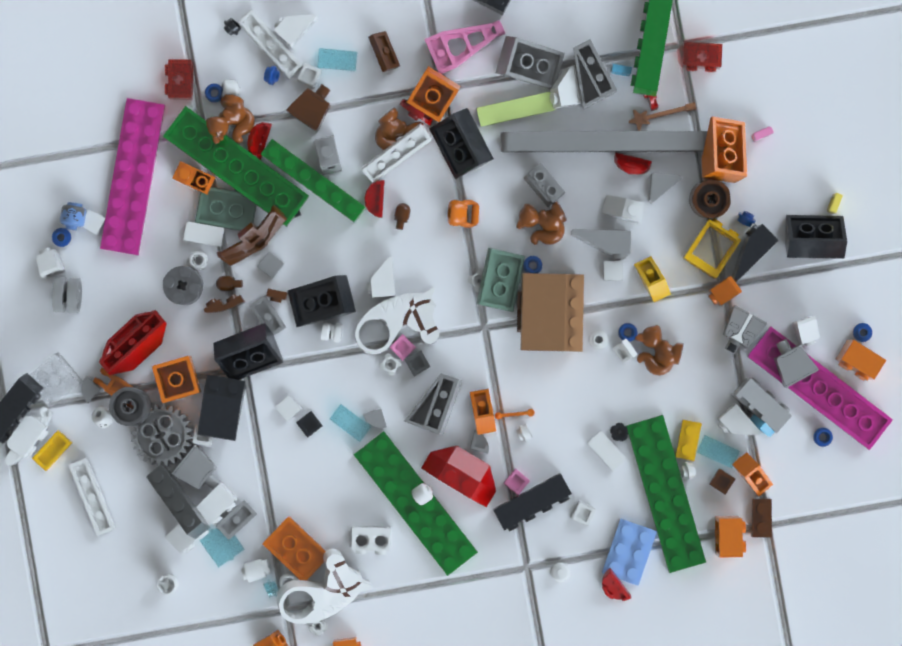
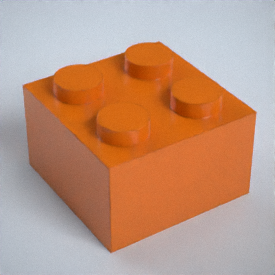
[407,66,461,122]
[835,340,886,381]
[152,356,202,403]
[715,516,746,558]

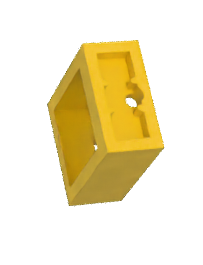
[683,218,741,279]

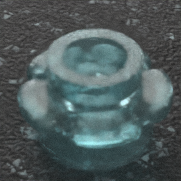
[263,579,279,598]

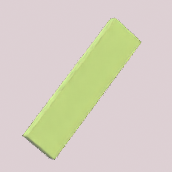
[476,92,555,127]

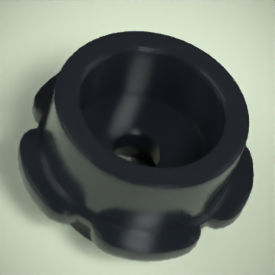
[224,18,241,36]
[610,423,628,441]

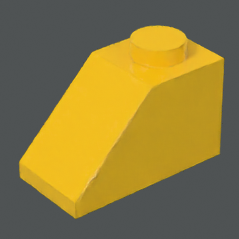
[634,256,671,302]

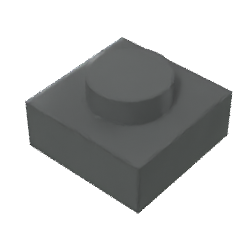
[405,350,431,376]

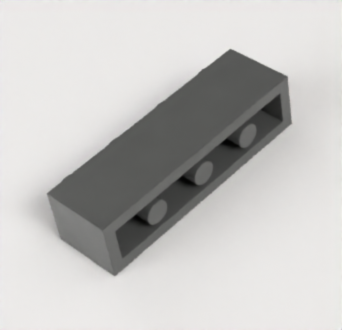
[146,465,210,539]

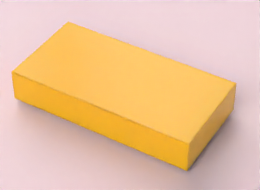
[32,430,72,471]

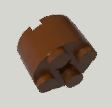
[689,180,731,219]

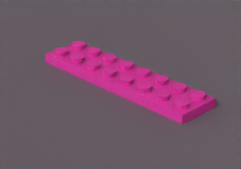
[100,98,165,256]
[747,326,893,450]

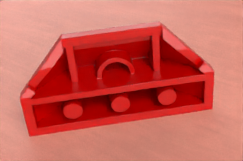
[99,310,167,375]
[421,445,496,507]

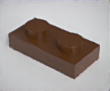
[368,31,400,72]
[752,499,772,538]

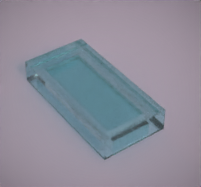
[317,48,358,71]
[330,404,371,442]
[697,435,740,468]

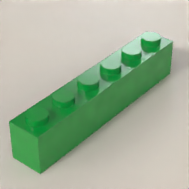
[630,0,673,97]
[261,139,366,223]

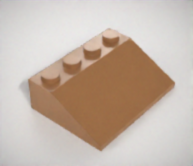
[520,273,584,352]

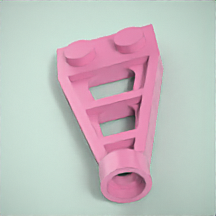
[424,20,505,74]

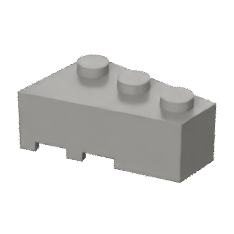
[573,39,617,110]
[404,373,462,435]
[732,378,792,433]

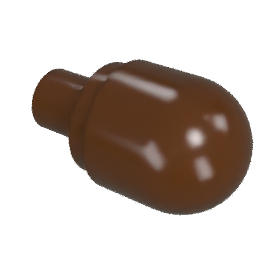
[394,203,411,230]
[216,276,243,291]

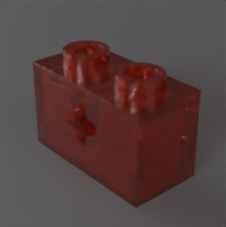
[681,42,723,72]
[165,59,193,100]

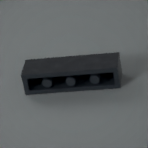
[0,373,44,444]
[493,473,572,531]

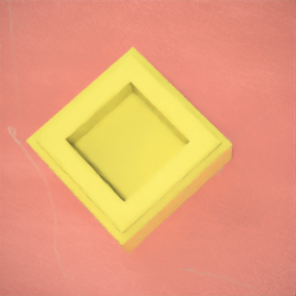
[827,193,843,214]

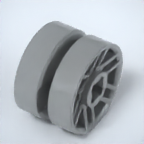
[52,277,82,313]

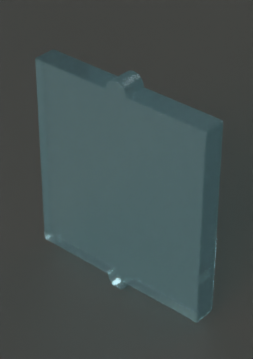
[199,528,244,568]

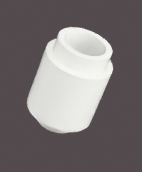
[241,559,271,582]

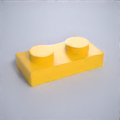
[675,419,702,461]

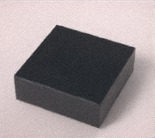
[296,411,323,438]

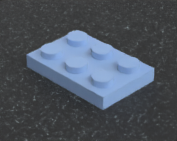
[602,518,657,586]

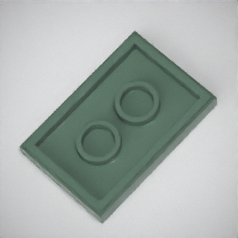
[195,187,257,231]
[476,248,525,312]

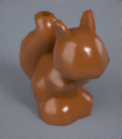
[206,95,255,144]
[375,107,423,150]
[516,201,567,245]
[635,325,684,376]

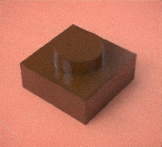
[266,288,288,303]
[709,468,736,495]

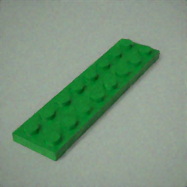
[163,106,309,227]
[626,415,706,573]
[354,431,478,576]

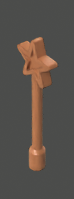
[629,102,696,131]

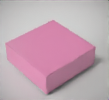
[751,126,774,142]
[389,334,416,361]
[504,468,530,495]

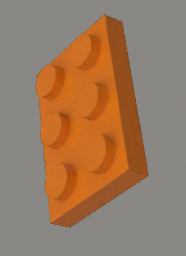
[262,516,326,581]

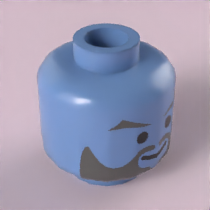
[60,202,86,231]

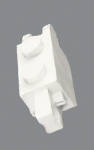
[5,406,53,466]

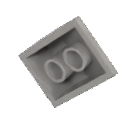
[495,36,565,89]
[571,229,631,259]

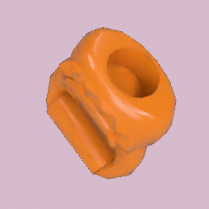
[447,200,480,228]

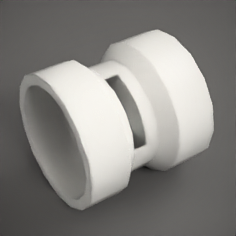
[321,321,343,342]
[157,574,178,595]

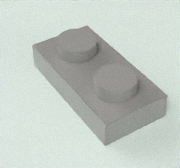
[249,296,287,335]
[216,500,257,540]

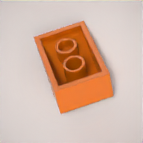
[701,116,747,183]

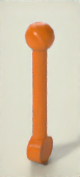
[495,409,535,420]

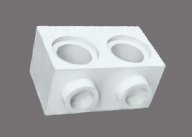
[351,526,391,555]

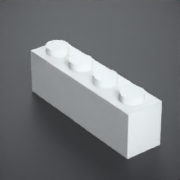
[165,482,237,554]

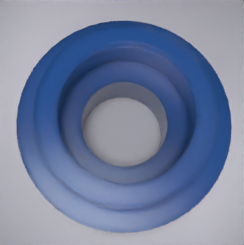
[264,66,280,85]
[205,83,223,103]
[737,211,756,227]
[52,228,71,247]
[523,256,543,274]
[618,323,638,342]
[853,323,872,342]
[813,428,833,447]

